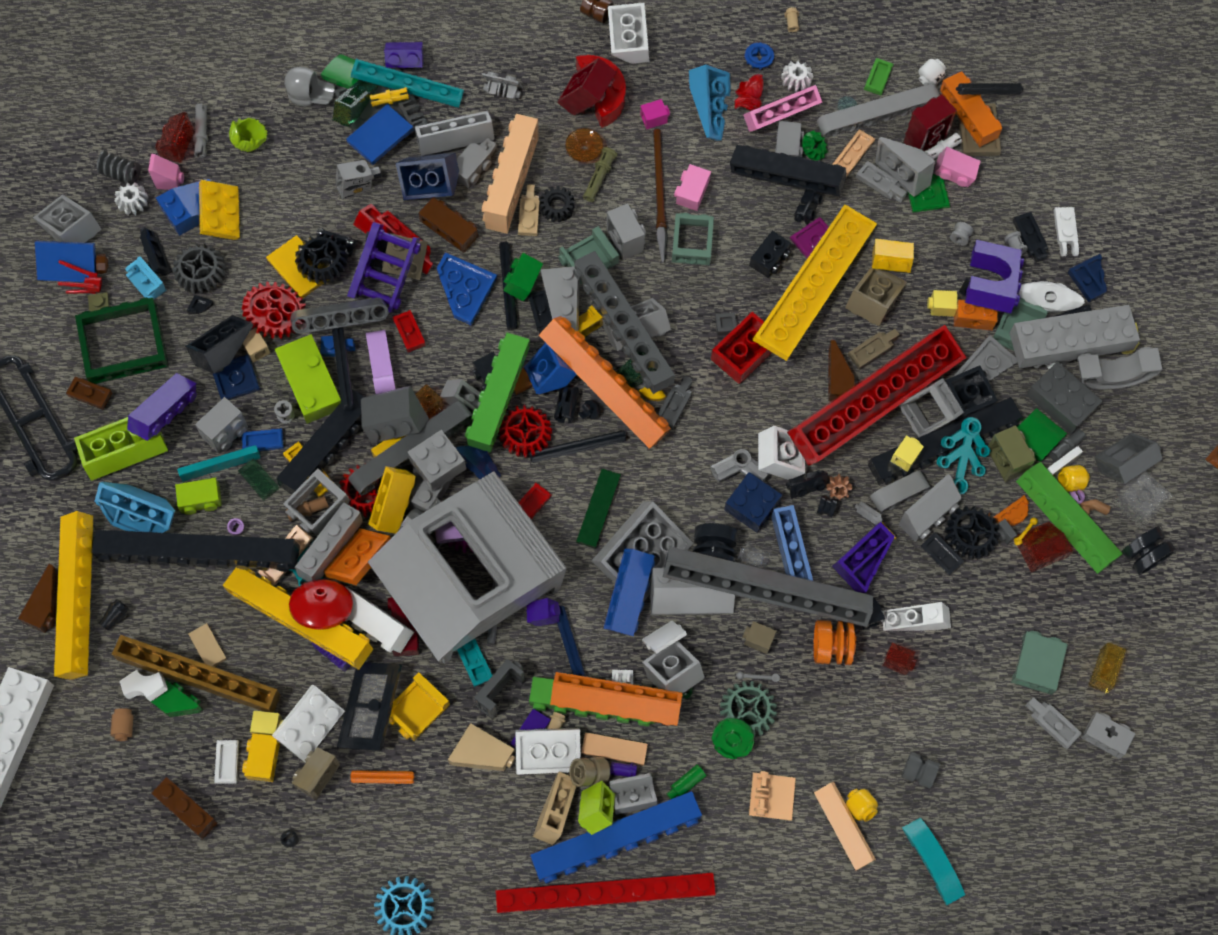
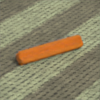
[350,770,414,784]

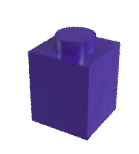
[526,598,560,626]

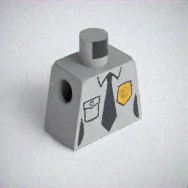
[336,160,381,199]

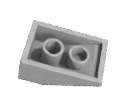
[875,137,935,197]
[33,194,102,243]

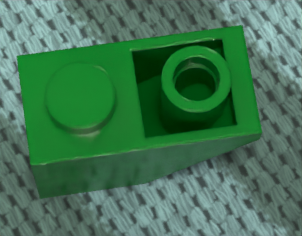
[151,681,203,717]

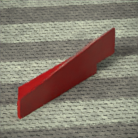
[353,204,433,274]

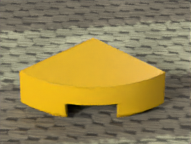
[639,387,666,401]

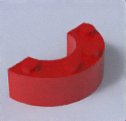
[576,55,626,128]

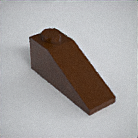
[828,340,855,401]
[18,564,58,633]

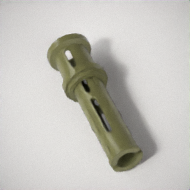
[583,147,617,202]

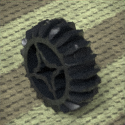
[295,233,348,284]
[944,506,1000,560]

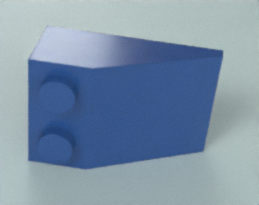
[156,179,210,236]

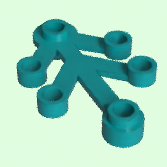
[937,417,990,495]

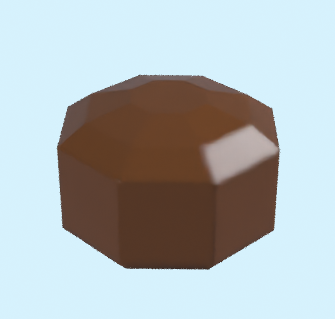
[96,254,109,274]

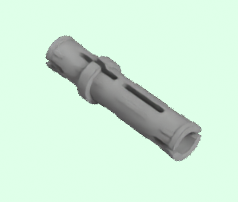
[193,104,208,158]

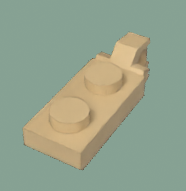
[518,185,540,236]

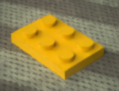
[199,180,240,240]

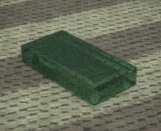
[238,458,279,501]

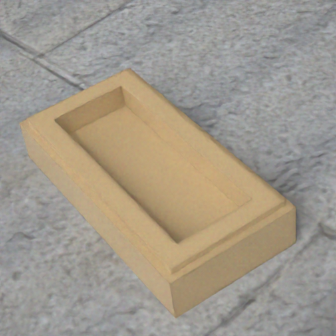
[188,623,227,667]

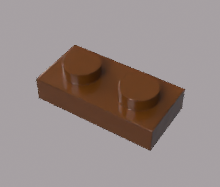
[66,377,112,410]

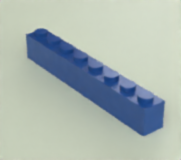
[530,791,702,884]

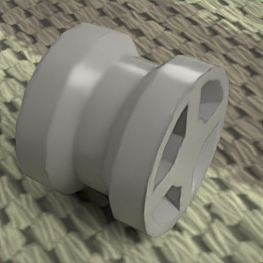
[950,222,973,246]

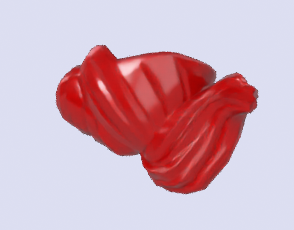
[734,74,764,111]

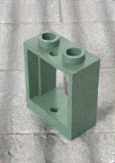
[672,213,714,266]

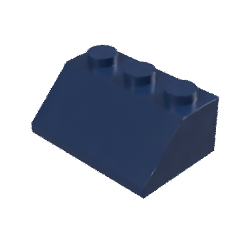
[395,153,459,200]

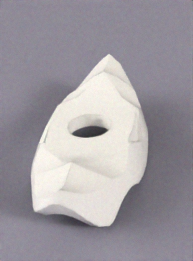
[1017,281,1085,313]

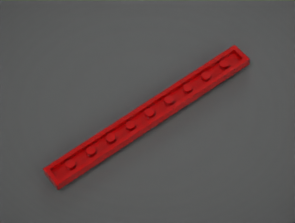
[496,873,716,914]

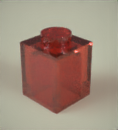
[882,643,917,675]

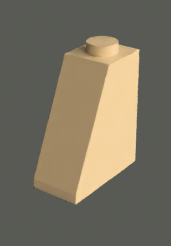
[448,723,516,771]

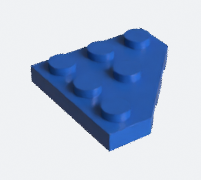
[437,252,497,325]

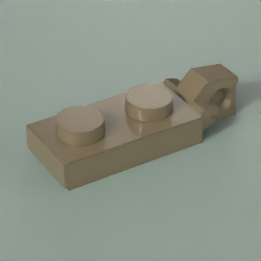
[848,329,900,370]

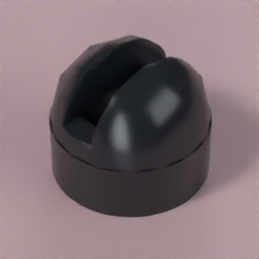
[280,830,298,848]

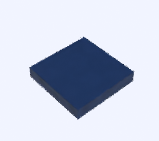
[213,354,260,400]

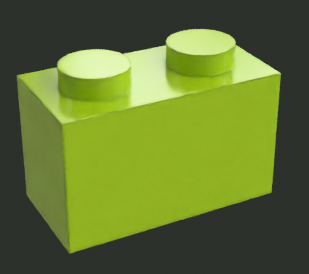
[175,477,222,515]
[578,781,615,835]

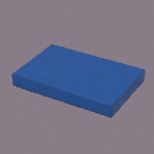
[346,104,414,165]
[35,241,97,282]

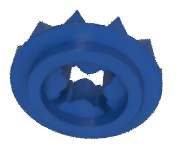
[744,43,774,70]

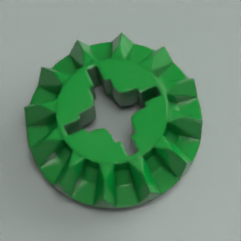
[802,131,828,161]

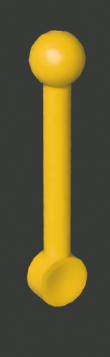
[1014,517,1038,545]

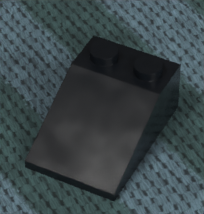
[185,315,253,374]

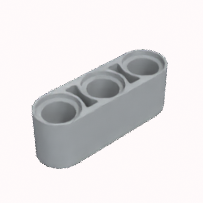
[870,470,931,514]

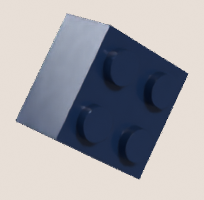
[724,472,782,533]

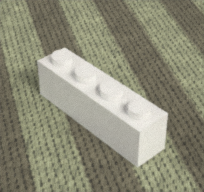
[345,586,414,653]

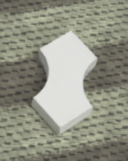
[120,670,168,702]

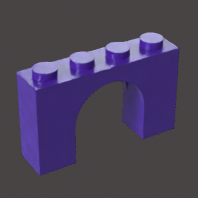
[965,240,1024,313]

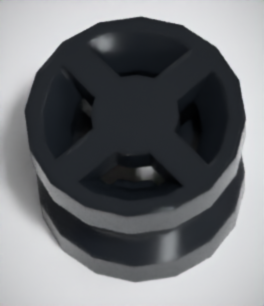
[816,495,838,518]

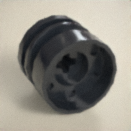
[693,523,737,562]

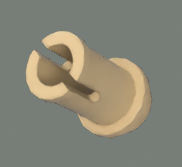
[785,7,799,32]
[547,712,566,729]

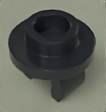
[578,399,600,420]

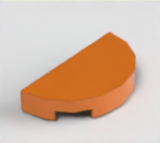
[993,495,1029,526]

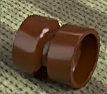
[580,0,614,24]

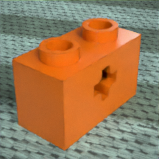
[954,300,997,331]

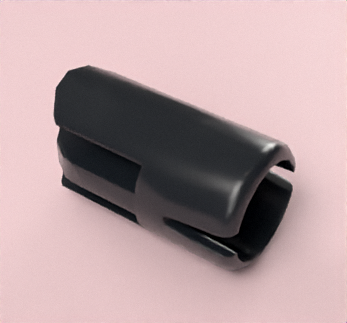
[554,387,579,424]

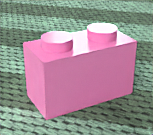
[934,147,980,187]
[674,164,711,211]

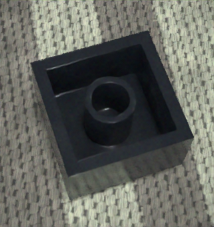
[945,365,998,421]

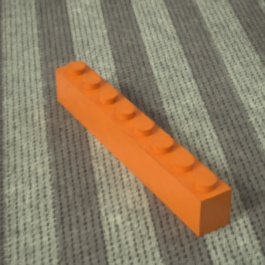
[539,316,671,449]

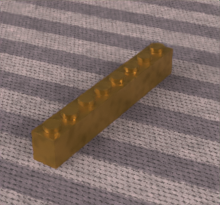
[112,635,281,713]

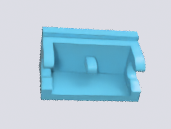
[125,256,167,299]

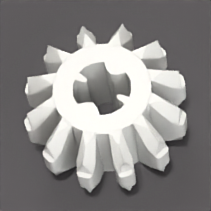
[781,60,813,92]
[115,182,148,215]

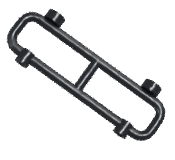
[0,355,78,481]

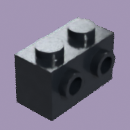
[749,230,791,278]

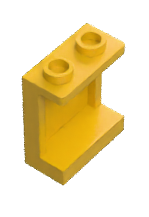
[389,672,450,741]

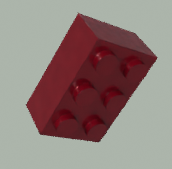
[557,58,616,115]
[904,94,957,152]

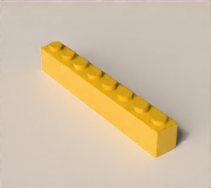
[54,511,93,680]
[222,567,373,670]

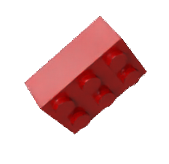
[711,311,772,384]

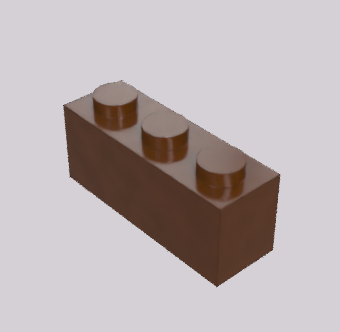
[418,197,478,253]
[151,777,218,839]

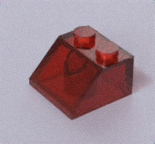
[156,112,194,163]
[1016,522,1073,573]

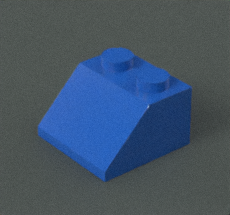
[524,342,576,394]

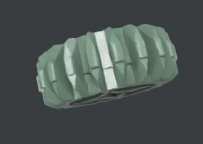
[720,681,777,737]

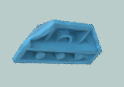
[95,482,175,533]

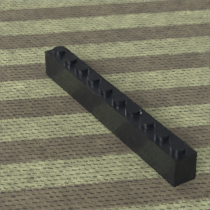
[91,530,300,572]

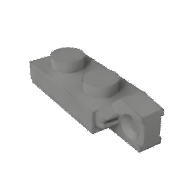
[856,161,907,203]
[1025,697,1082,750]

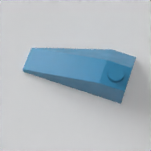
[689,65,731,141]

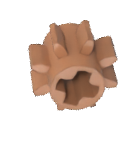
[826,474,852,500]

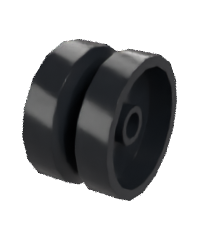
[1121,526,1177,575]

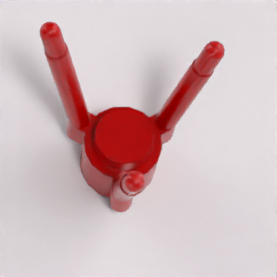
[57,260,102,294]

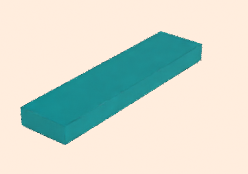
[177,445,261,482]

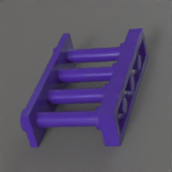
[347,222,421,313]

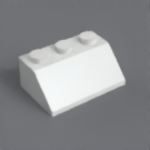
[608,3,649,64]

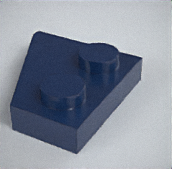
[1067,254,1107,303]
[456,446,501,479]

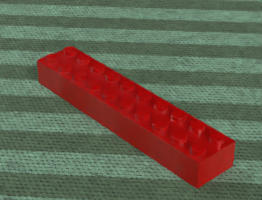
[787,325,966,465]

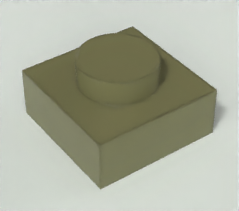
[88,292,110,311]

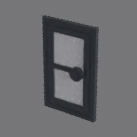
[336,662,402,752]

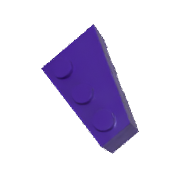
[832,522,895,593]

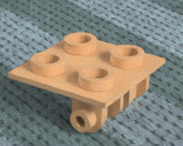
[749,771,796,821]

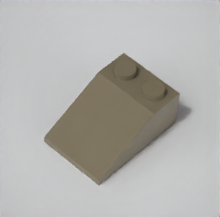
[845,267,907,326]

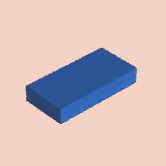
[242,428,284,451]

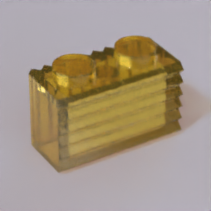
[1088,643,1126,693]

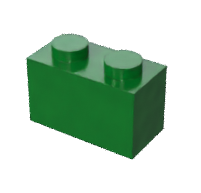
[503,253,543,302]

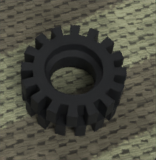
[540,186,574,223]

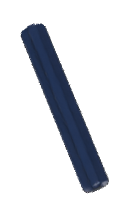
[557,606,586,677]

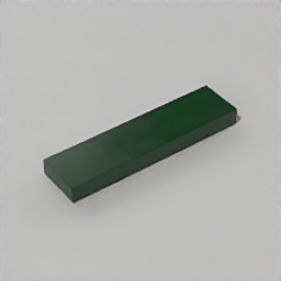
[576,469,621,549]

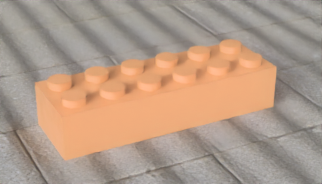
[482,114,539,234]

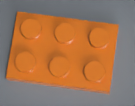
[323,528,391,585]

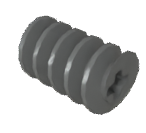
[96,150,141,185]

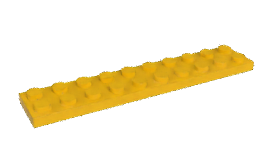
[753,204,877,361]

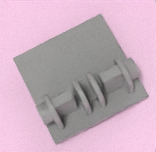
[482,72,523,100]

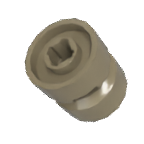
[569,757,610,787]

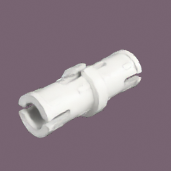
[925,133,962,160]

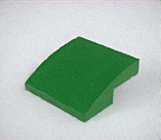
[321,54,361,91]
[1017,408,1067,462]

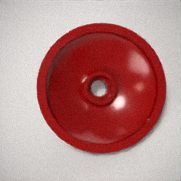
[289,579,353,630]

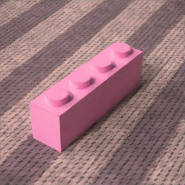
[743,85,822,132]

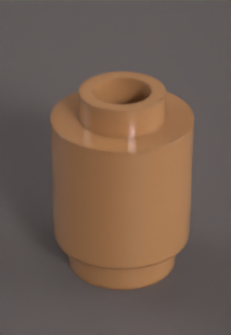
[110,709,134,741]

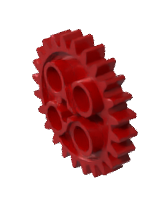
[241,282,306,339]

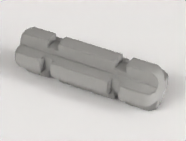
[855,502,883,525]

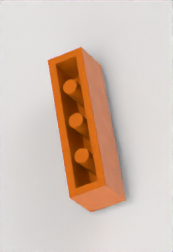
[940,71,1002,147]

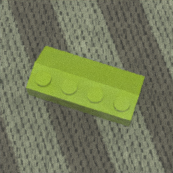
[74,417,168,481]

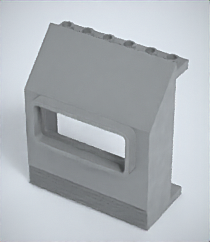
[368,471,567,664]

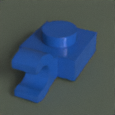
[320,336,355,357]

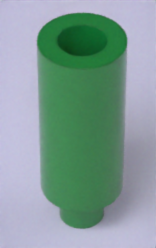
[666,764,706,800]

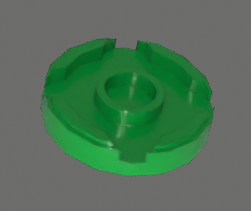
[712,718,755,759]

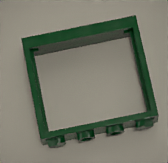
[75,297,169,384]

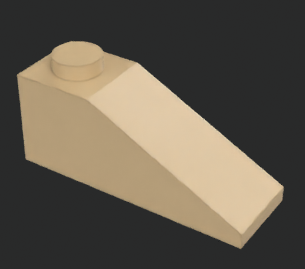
[533,772,576,845]

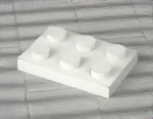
[272,685,345,762]
[515,728,580,775]

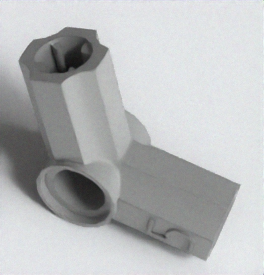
[710,449,769,482]

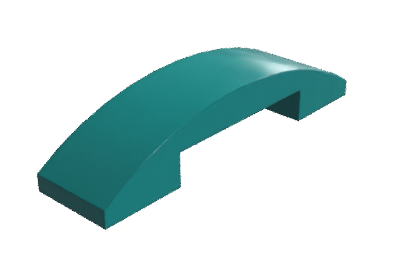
[457,638,492,687]
[902,817,965,906]

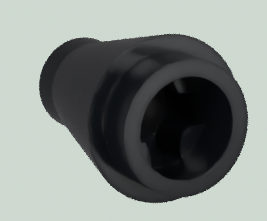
[99,599,129,631]

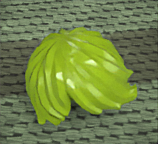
[229,118,268,152]

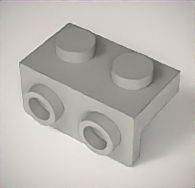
[609,773,658,815]

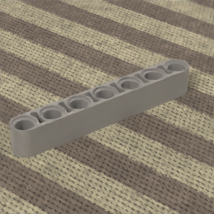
[817,84,940,139]

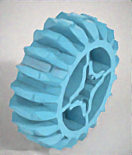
[374,876,434,935]

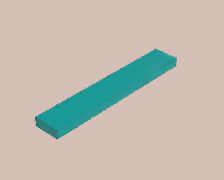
[351,59,464,108]

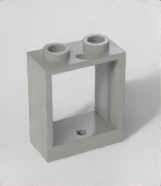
[899,378,964,437]
[283,469,350,535]

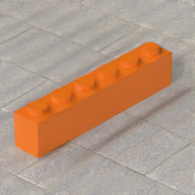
[550,672,682,726]

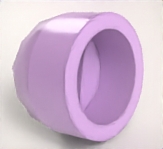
[1069,490,1085,505]
[227,518,244,536]

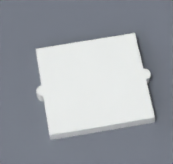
[642,621,687,654]

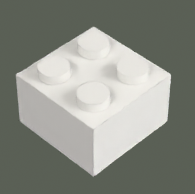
[758,426,805,480]

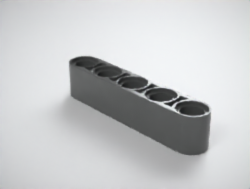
[290,298,389,333]

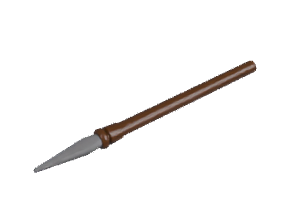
[653,129,667,263]

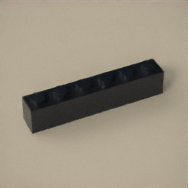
[730,145,847,197]
[276,389,364,495]

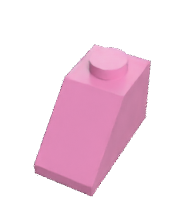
[148,154,184,190]

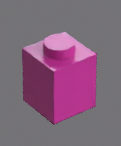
[640,99,670,130]

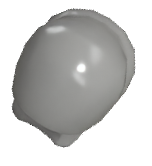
[284,66,334,107]

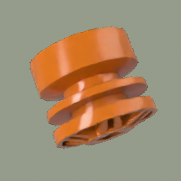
[814,620,856,665]

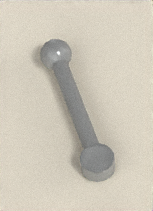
[736,671,780,682]

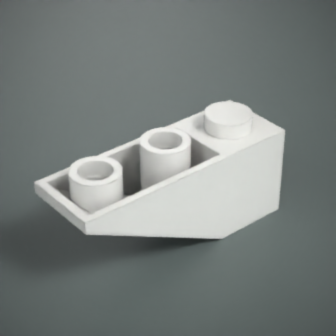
[882,602,951,631]

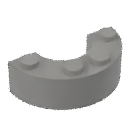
[1077,347,1162,390]

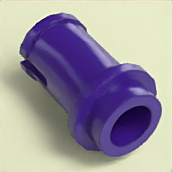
[610,761,637,777]

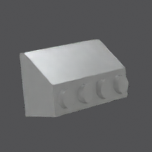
[649,568,735,615]

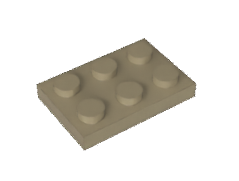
[958,103,1001,156]

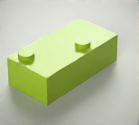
[275,334,341,424]

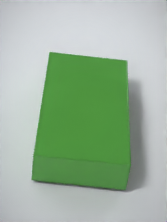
[864,58,893,95]

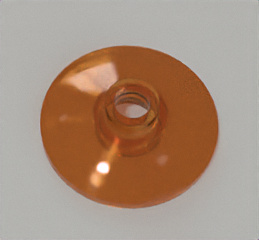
[565,128,603,162]

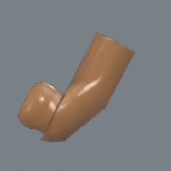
[1080,499,1110,515]

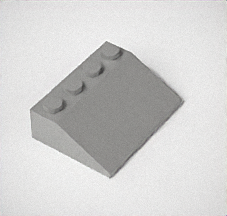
[592,501,694,601]

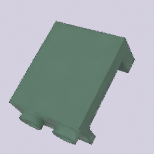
[558,226,619,285]
[993,298,1048,351]
[1011,631,1068,695]

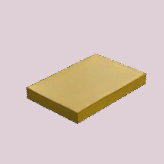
[266,235,329,298]

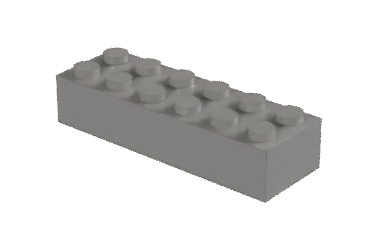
[1009,305,1140,369]

